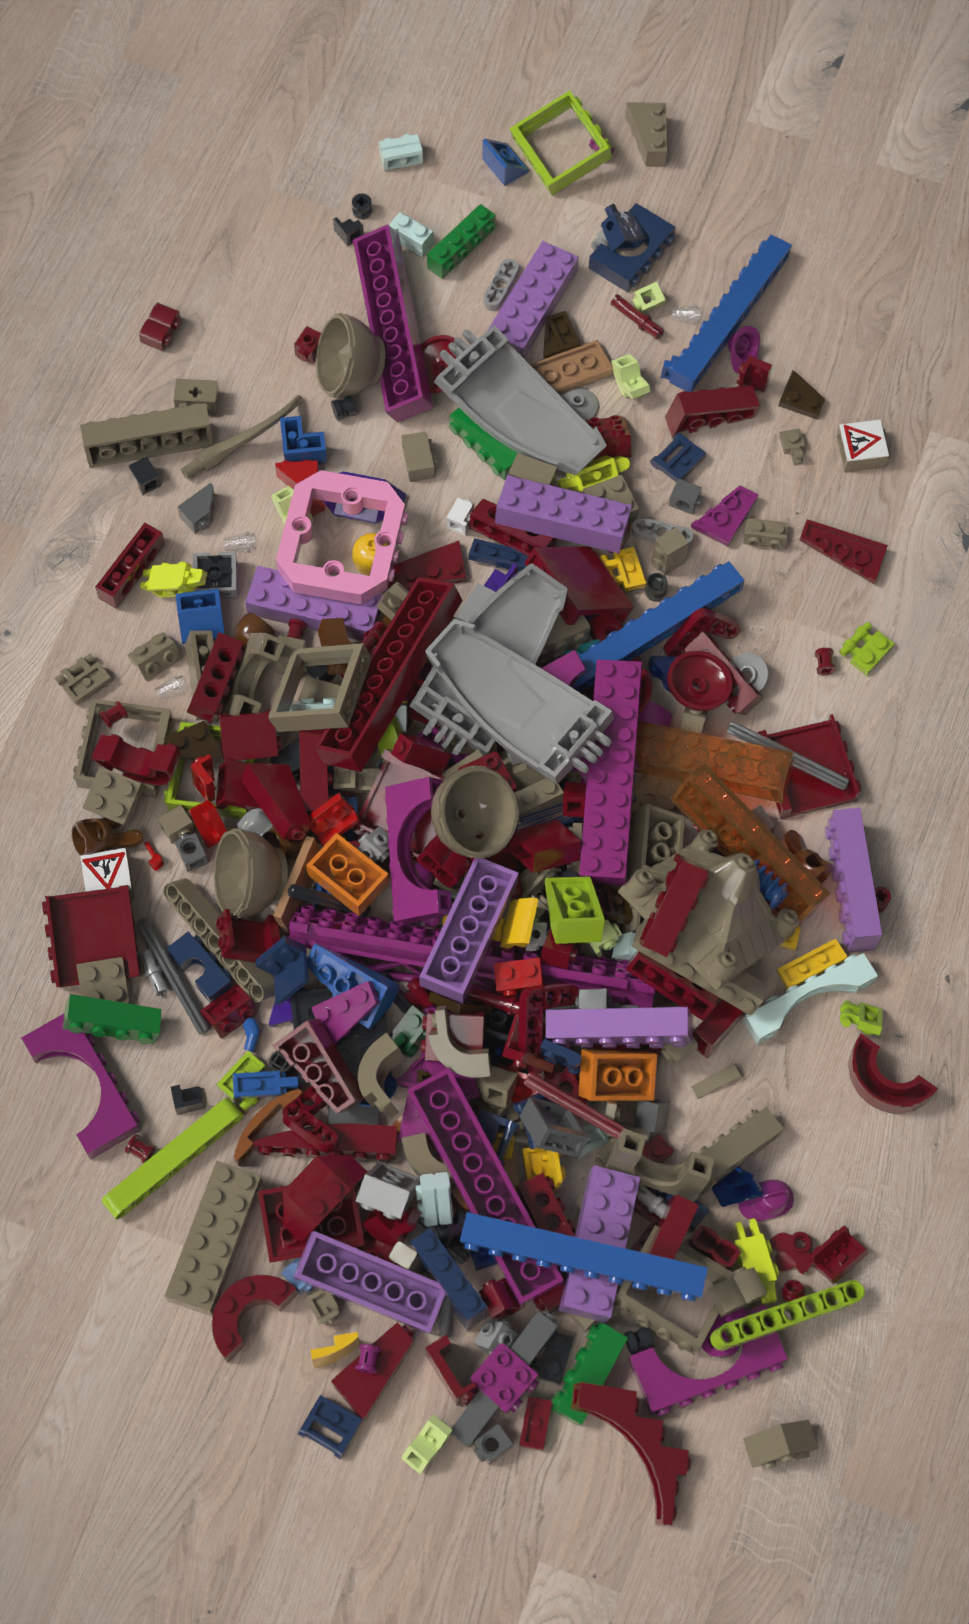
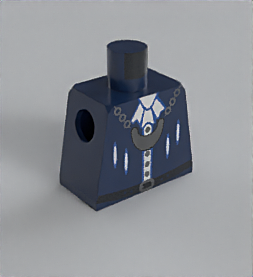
[601,204,648,252]

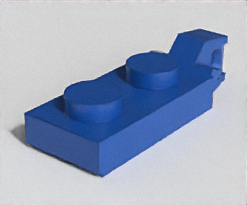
[233,1071,299,1099]

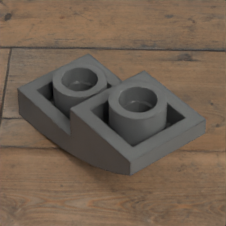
[328,1105,379,1125]

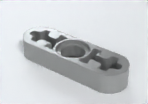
[484,259,519,311]
[632,518,693,548]

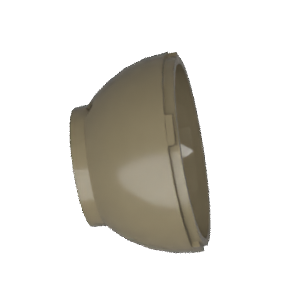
[316,313,385,397]
[431,766,519,858]
[214,828,288,919]

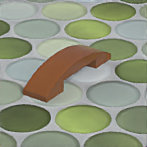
[234,1089,302,1166]

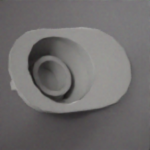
[237,808,272,836]

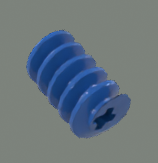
[754,859,789,909]

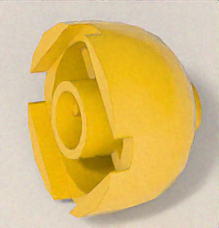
[352,532,390,576]

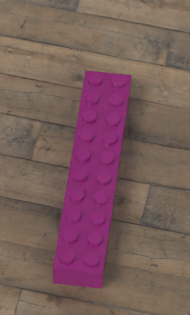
[353,224,434,423]
[579,660,642,885]
[407,1068,564,1307]

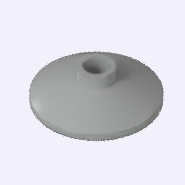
[560,387,598,421]
[732,653,769,694]

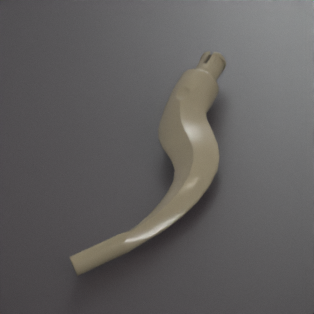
[181,395,303,479]

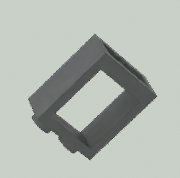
[520,1097,589,1158]

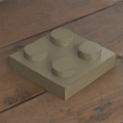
[76,957,130,1003]

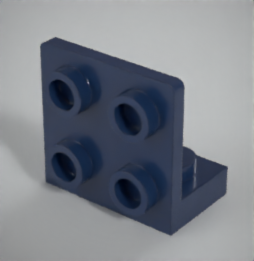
[256,936,309,1005]

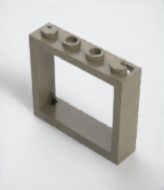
[268,643,372,732]
[73,699,173,798]
[613,1225,734,1355]

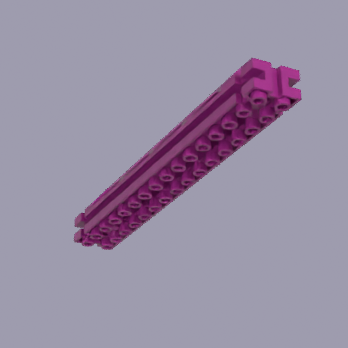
[289,905,655,1008]

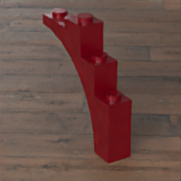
[571,1382,691,1526]

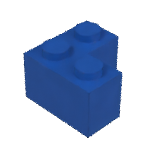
[280,416,327,464]

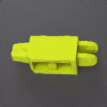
[556,455,630,492]
[140,562,207,598]
[734,1218,779,1305]

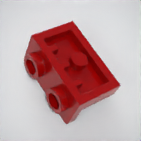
[191,754,216,802]
[308,793,360,846]
[189,800,227,848]

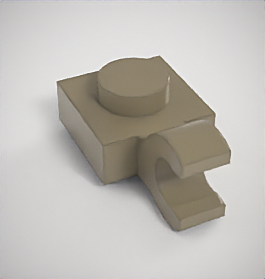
[779,428,805,465]

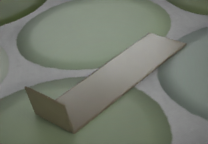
[691,1064,742,1098]

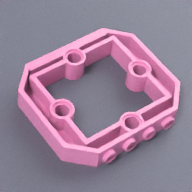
[276,470,408,605]

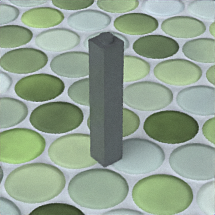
[451,1311,559,1448]

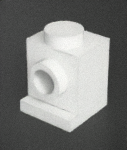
[446,498,475,536]

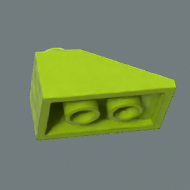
[545,877,605,944]

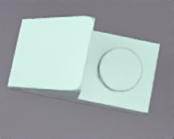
[577,1124,609,1160]

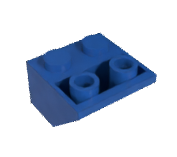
[176,589,225,644]

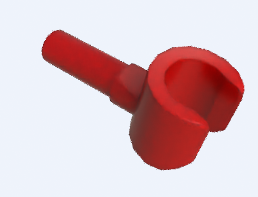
[144,841,164,871]

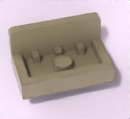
[127,632,182,681]
[520,866,562,899]

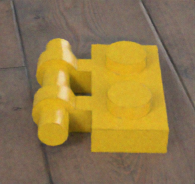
[599,547,646,592]

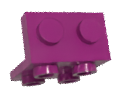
[471,1344,540,1414]

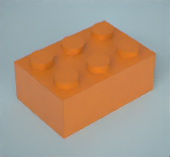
[306,833,389,916]
[579,1049,657,1101]

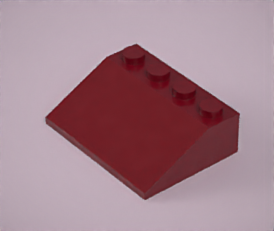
[258,1185,364,1263]

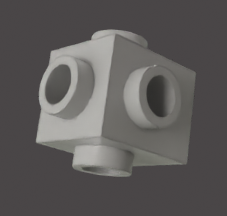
[358,826,390,863]
[526,918,550,951]
[474,1318,518,1355]

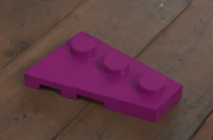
[691,485,759,547]
[311,981,380,1046]

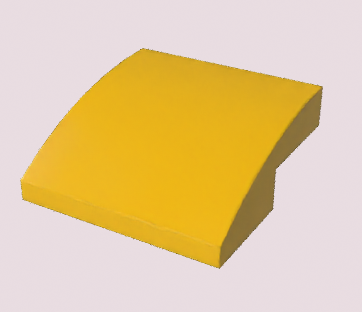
[500,898,538,949]
[310,1332,360,1368]

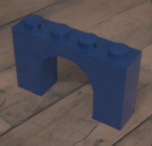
[588,203,676,293]
[410,1228,487,1331]

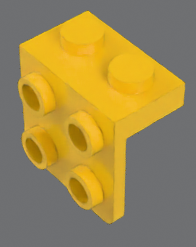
[521,1147,565,1196]

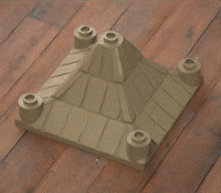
[618,830,800,991]

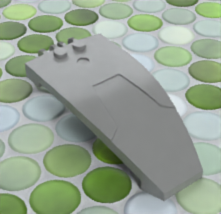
[434,325,607,475]
[410,563,568,755]
[425,619,614,784]

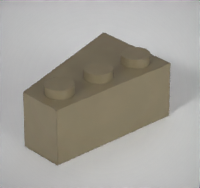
[625,102,667,167]

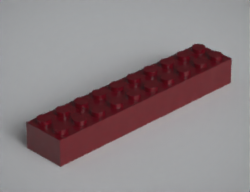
[315,577,463,772]

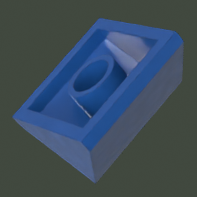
[482,138,530,186]

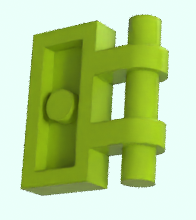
[839,622,895,676]
[840,1000,883,1036]
[216,1051,266,1112]

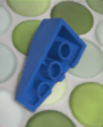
[307,943,400,1028]

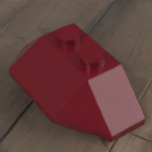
[283,1155,368,1242]

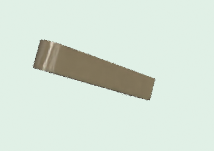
[163,878,275,1002]

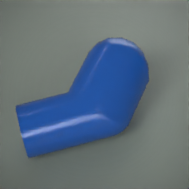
[243,1018,261,1052]

